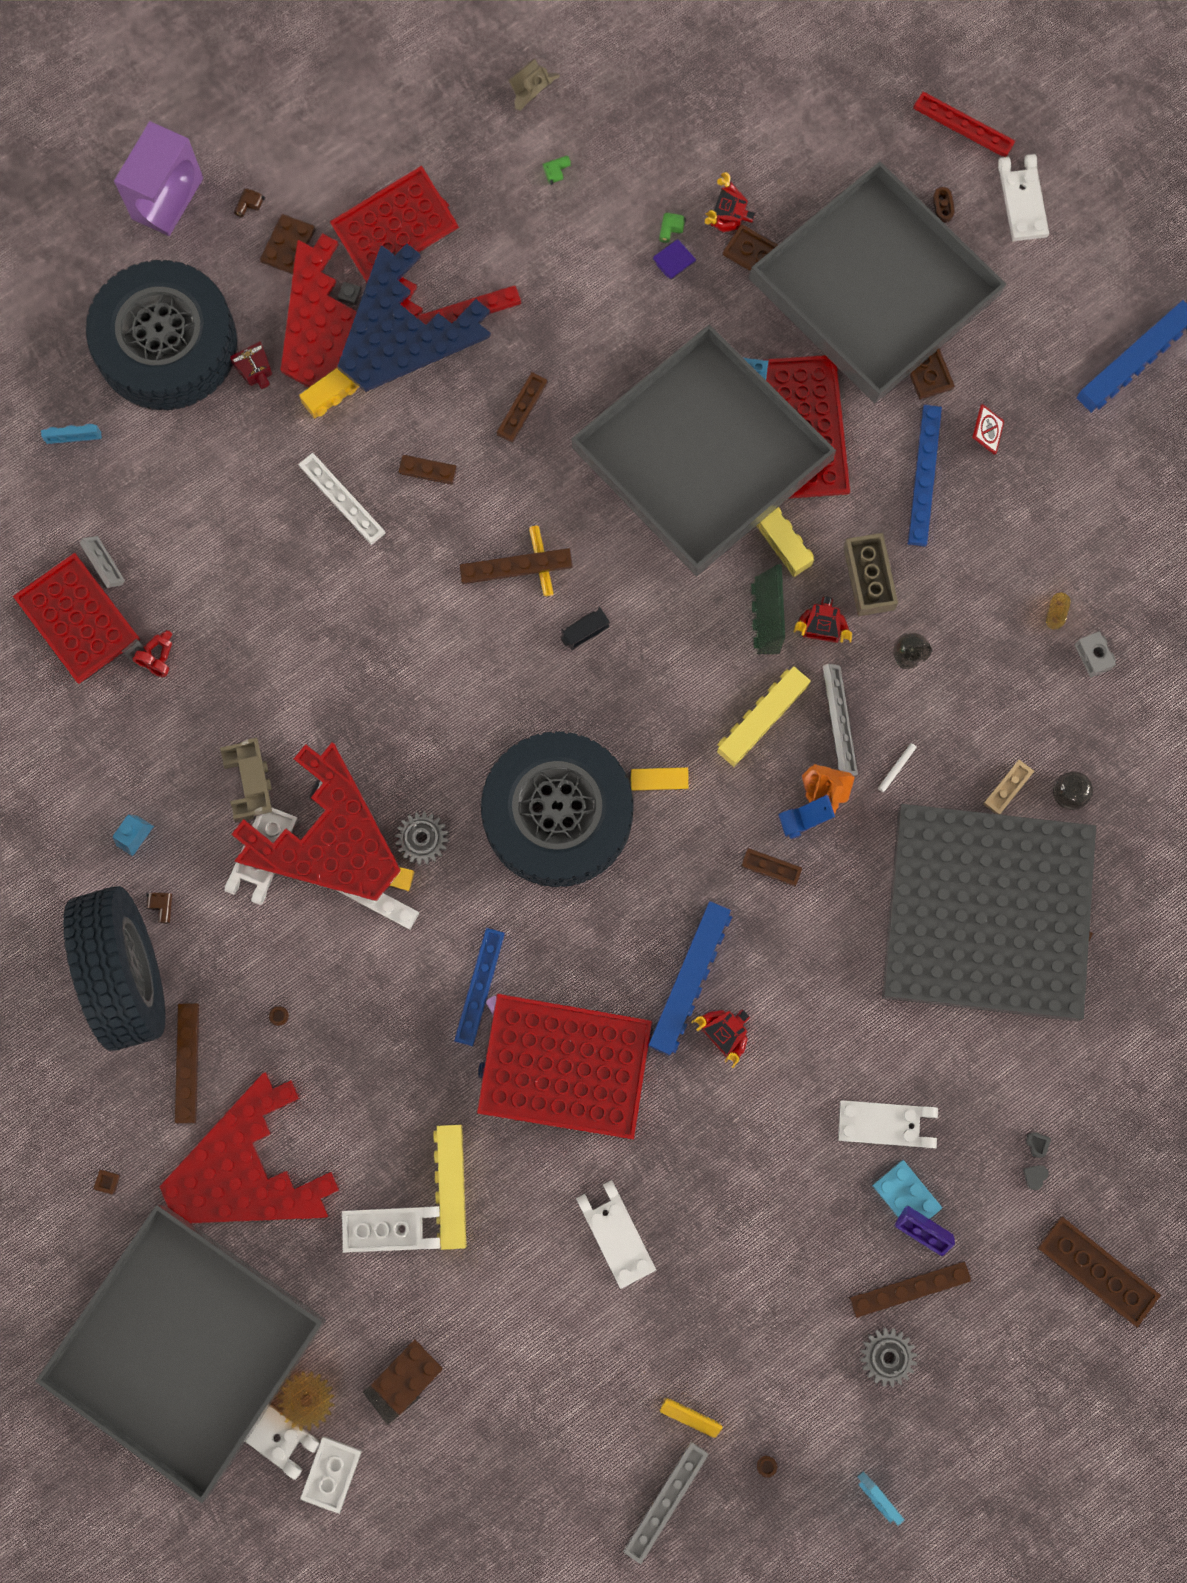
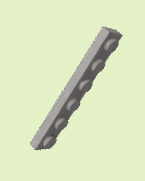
[823,664,858,776]
[623,1441,709,1564]

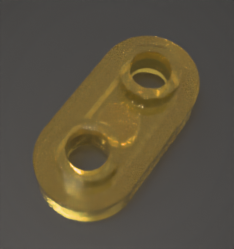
[1046,592,1071,630]

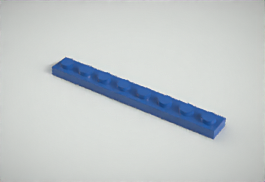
[908,405,942,547]

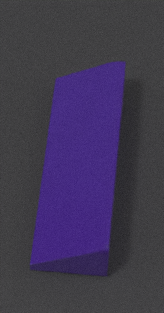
[894,1205,955,1256]

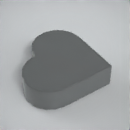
[1025,1132,1051,1158]
[1023,1166,1049,1190]

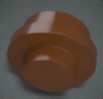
[269,1006,289,1026]
[757,1455,777,1478]

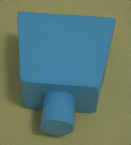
[113,814,154,856]

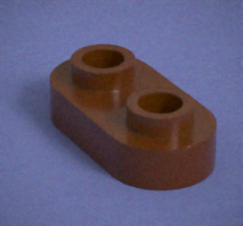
[933,187,955,223]

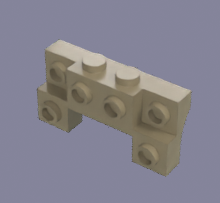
[220,738,272,823]

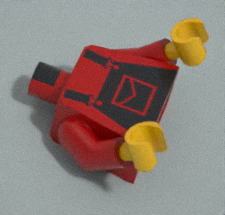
[705,172,755,233]
[793,596,852,643]
[691,1009,750,1068]

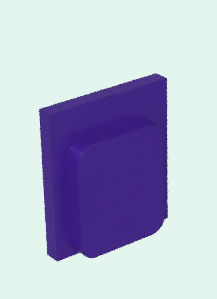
[653,239,696,279]

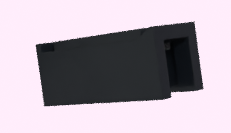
[560,607,610,650]

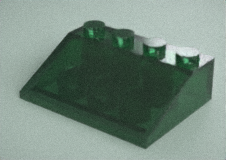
[750,564,785,655]

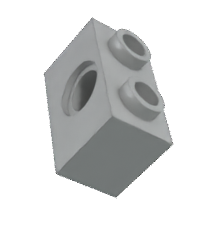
[1075,631,1116,678]

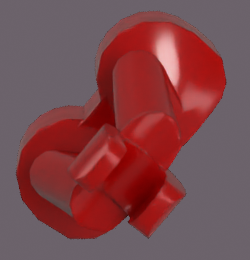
[133,630,172,678]

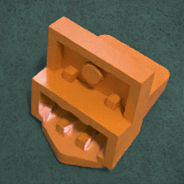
[802,764,855,814]

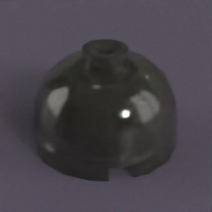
[893,633,933,669]
[1053,771,1093,810]

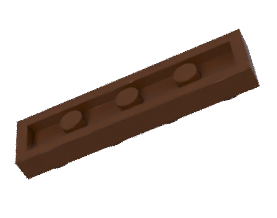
[497,372,548,443]

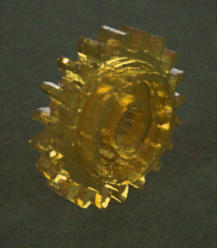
[278,1371,335,1431]

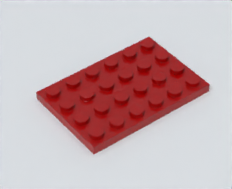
[330,165,459,283]
[13,553,141,684]

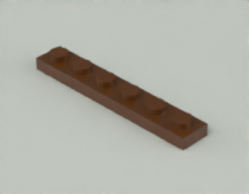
[460,548,573,584]
[175,1003,199,1124]
[849,1261,971,1318]

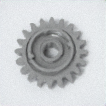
[395,812,449,866]
[860,1328,917,1387]

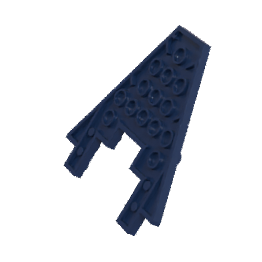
[338,243,491,392]

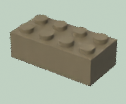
[843,533,898,616]

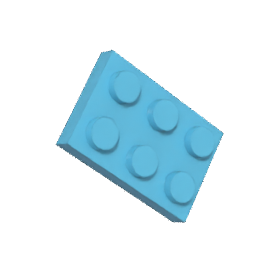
[872,1160,942,1219]

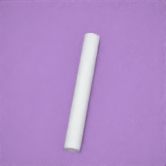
[878,743,917,793]

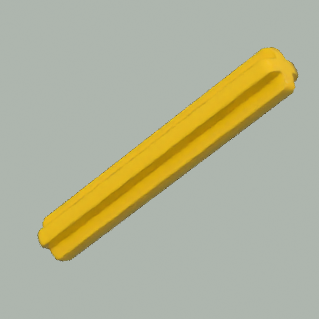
[529,525,553,597]

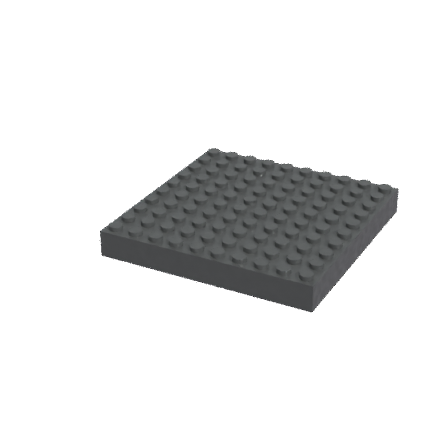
[749,161,1007,404]
[571,325,836,577]
[882,804,1096,1021]
[35,1204,327,1503]

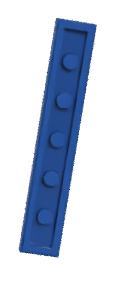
[454,928,505,1047]

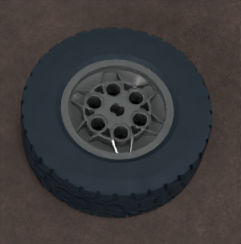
[86,260,237,410]
[481,731,634,887]
[63,886,166,1051]

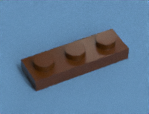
[398,455,457,485]
[741,848,802,887]

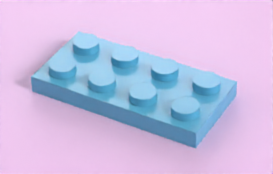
[857,1472,904,1526]

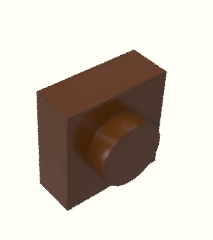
[93,1169,120,1195]

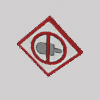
[972,404,1004,454]

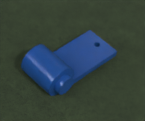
[778,795,835,839]

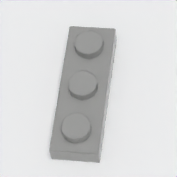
[80,536,125,588]

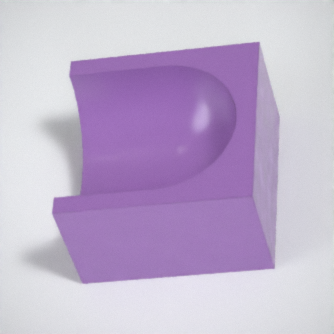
[114,121,203,236]

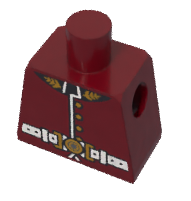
[230,341,272,389]

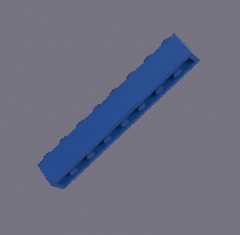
[1076,300,1187,413]
[648,901,733,1056]

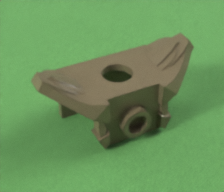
[508,59,559,111]

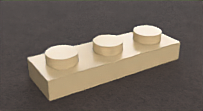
[983,760,1034,815]

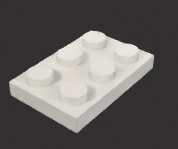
[300,1436,362,1514]

